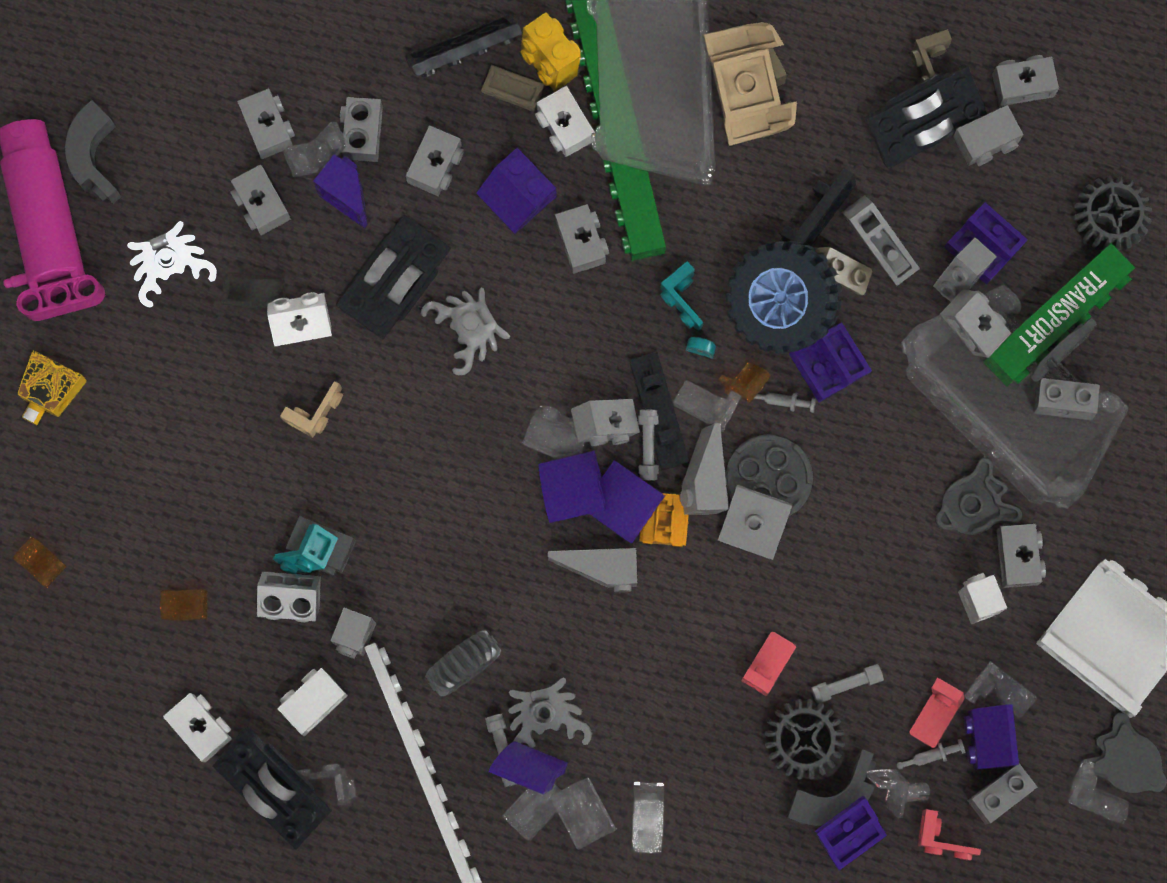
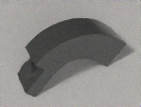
[65,100,121,204]
[786,749,876,826]

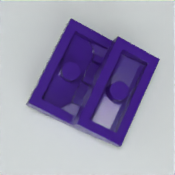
[944,203,1028,285]
[789,323,872,402]
[539,450,607,523]
[590,460,665,544]
[489,741,568,794]
[815,796,887,870]

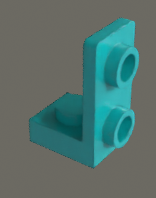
[660,261,703,331]
[273,524,338,574]

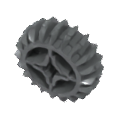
[1073,176,1152,251]
[425,631,501,696]
[764,699,845,780]

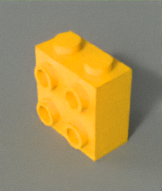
[520,12,581,92]

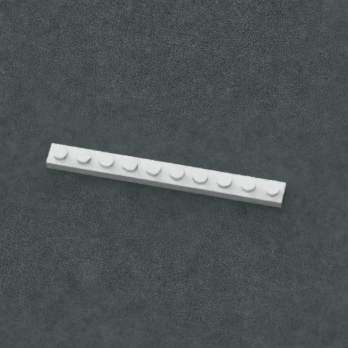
[364,643,482,883]

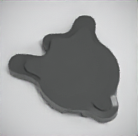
[1031,318,1097,383]
[935,457,1022,535]
[1079,713,1167,793]

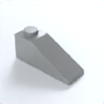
[841,195,920,286]
[680,423,729,515]
[548,548,637,592]

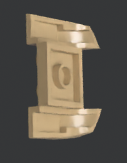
[703,22,797,146]

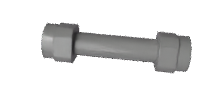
[638,409,659,480]
[811,664,884,704]
[485,714,516,787]

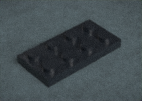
[405,14,522,77]

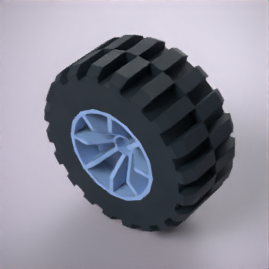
[726,241,842,354]

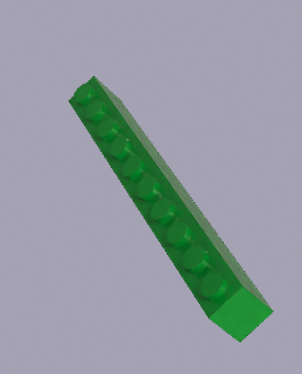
[564,0,666,261]

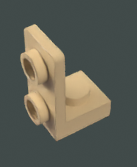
[280,381,343,438]

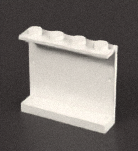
[1036,559,1167,718]

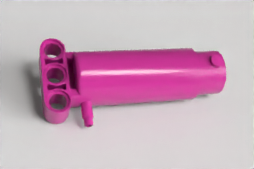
[0,119,105,321]

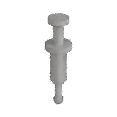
[748,392,816,413]
[897,739,966,769]

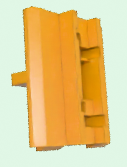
[639,493,689,547]

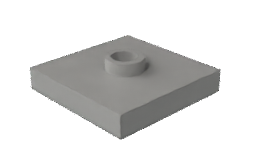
[718,485,793,560]

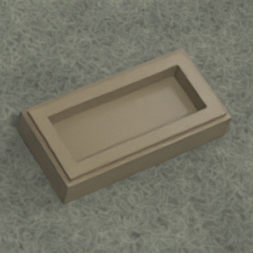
[481,65,544,112]

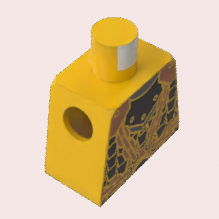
[18,350,87,425]

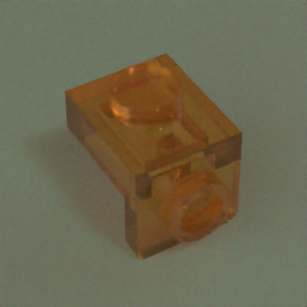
[718,362,771,403]
[13,537,67,588]
[160,589,207,622]

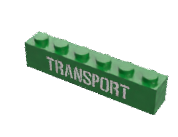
[983,243,1135,387]

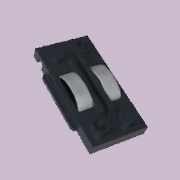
[864,64,987,169]
[336,215,451,340]
[212,726,332,850]

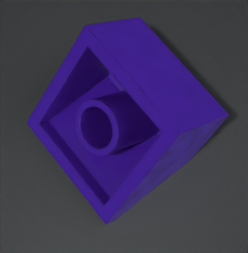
[476,148,557,234]
[313,154,368,229]
[964,704,1019,770]

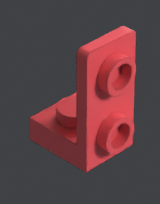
[741,632,796,696]
[910,678,964,748]
[918,809,981,860]

